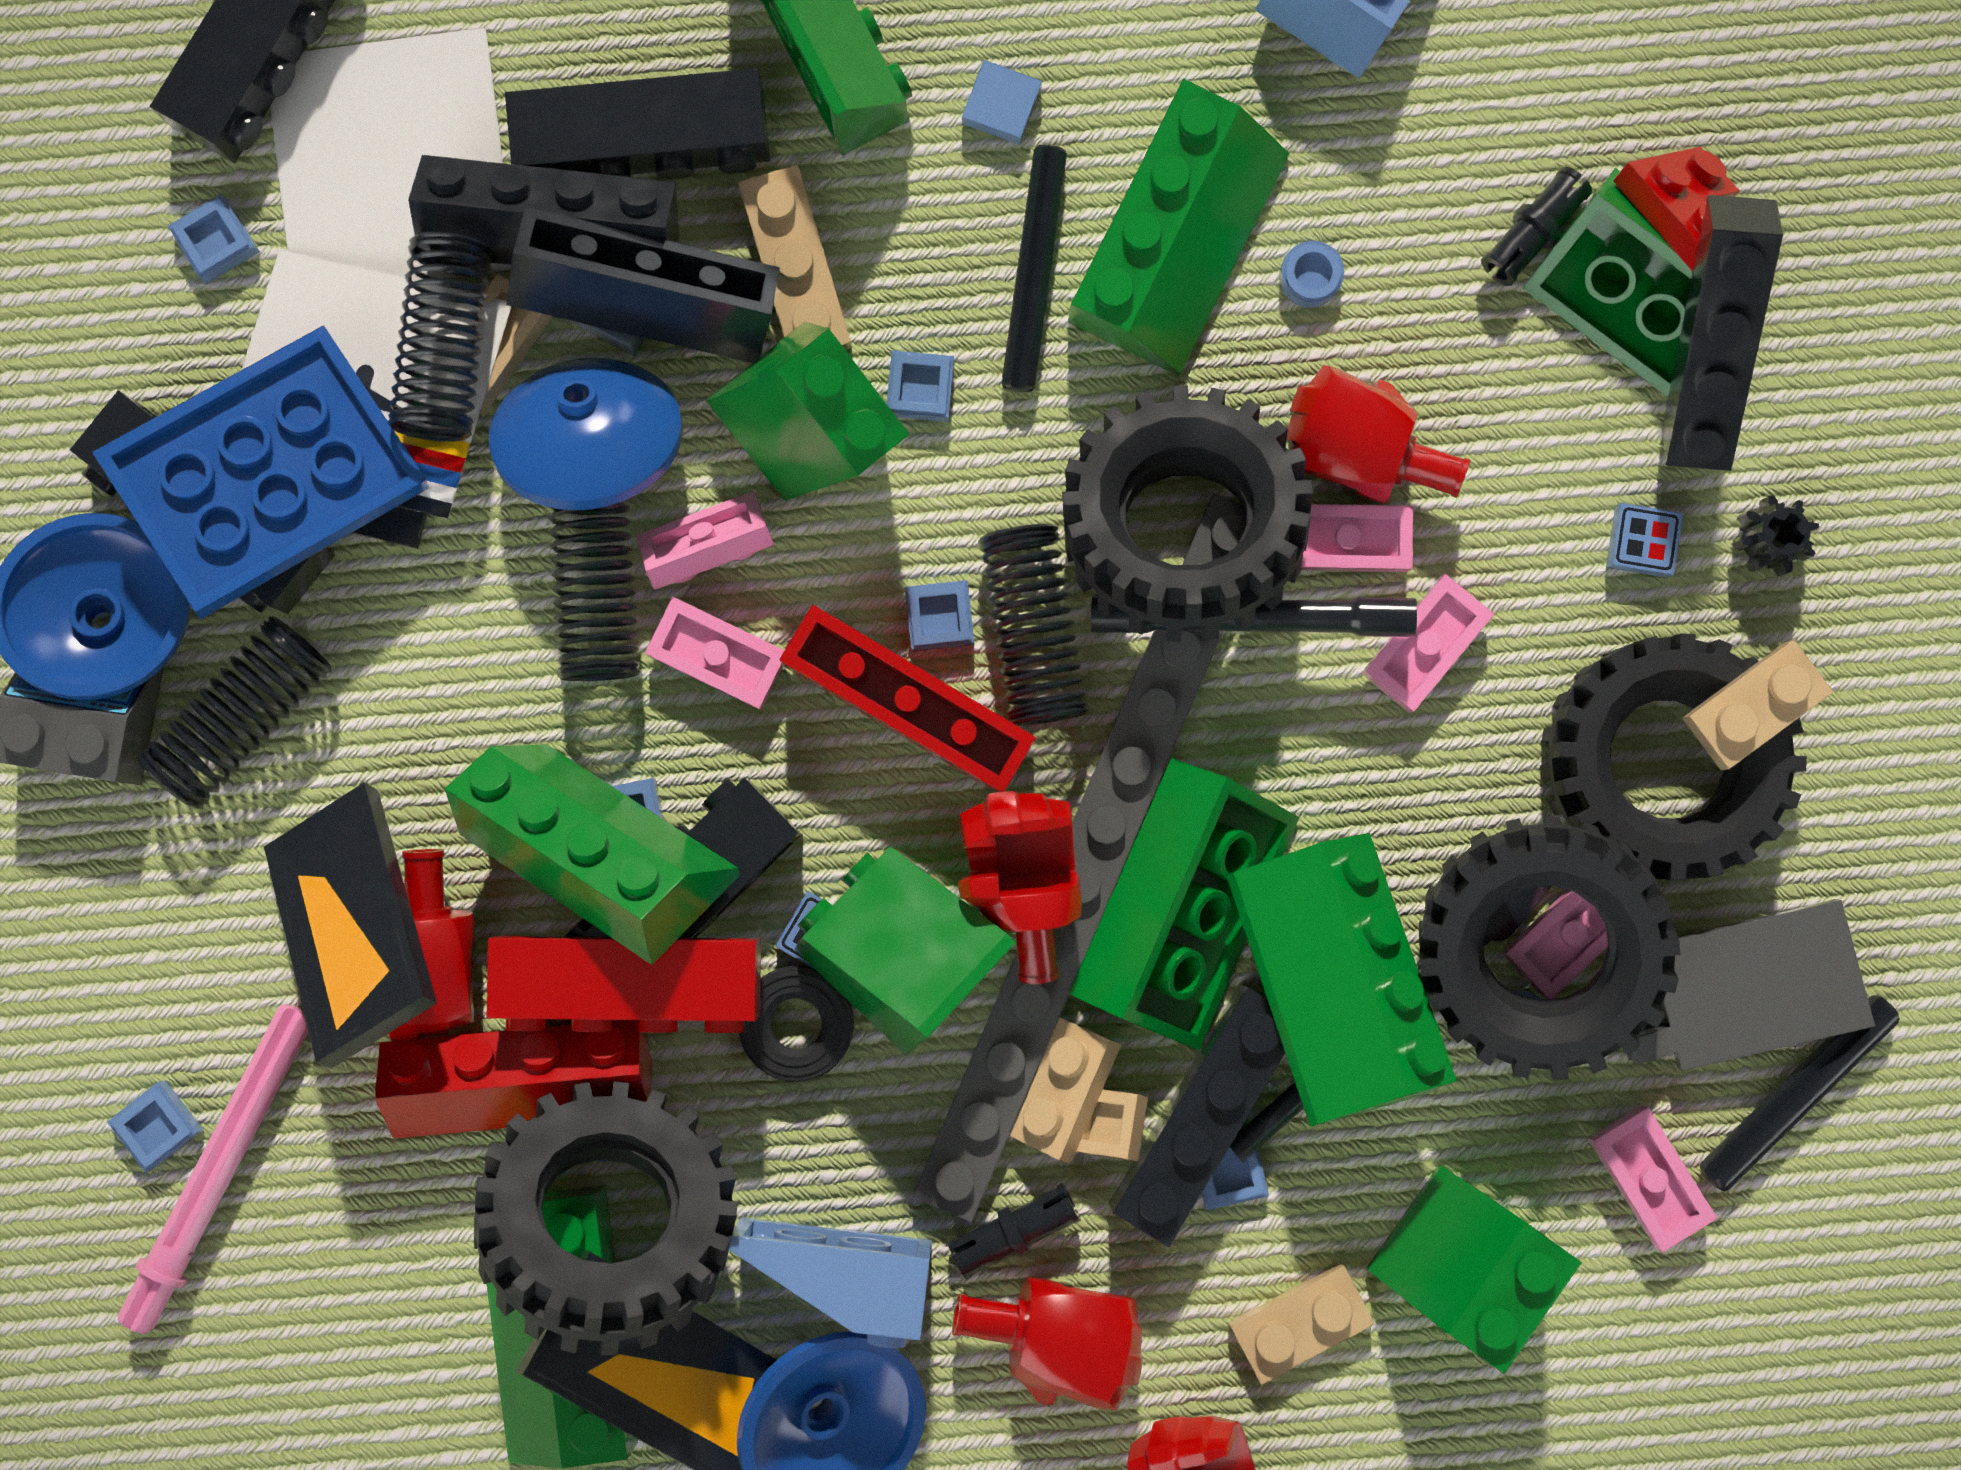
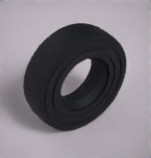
[739,965,854,1082]

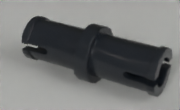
[1481,167,1592,286]
[948,1183,1081,1279]

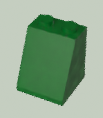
[705,321,910,501]
[794,846,1016,1055]
[1366,1164,1582,1374]

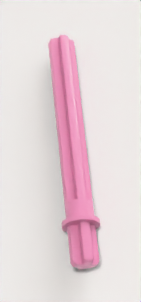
[118,1004,308,1334]

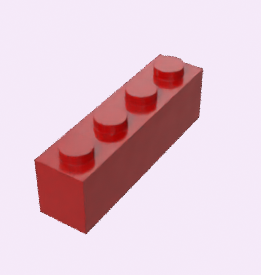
[779,604,1036,793]
[486,936,761,1033]
[374,1020,652,1139]

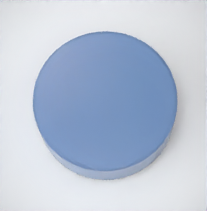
[1279,241,1344,308]

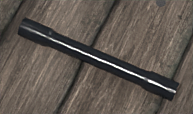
[1091,594,1417,637]

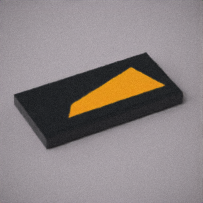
[264,782,437,1069]
[516,1250,777,1470]

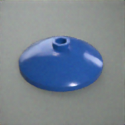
[489,358,683,510]
[0,513,191,700]
[737,1331,926,1470]

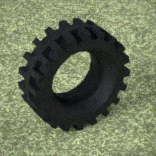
[1062,385,1313,642]
[1540,633,1807,881]
[1419,816,1681,1080]
[474,1081,738,1356]

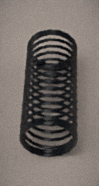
[387,232,493,442]
[548,502,641,681]
[978,524,1088,727]
[138,616,332,809]

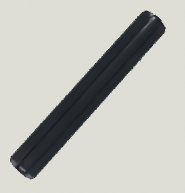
[1002,145,1067,392]
[1700,995,1900,1192]

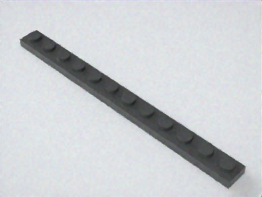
[913,493,1246,1223]

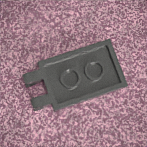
[1627,899,1875,1071]

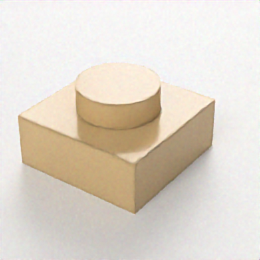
[1076,1090,1148,1162]

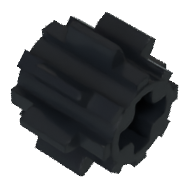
[1732,495,1820,576]

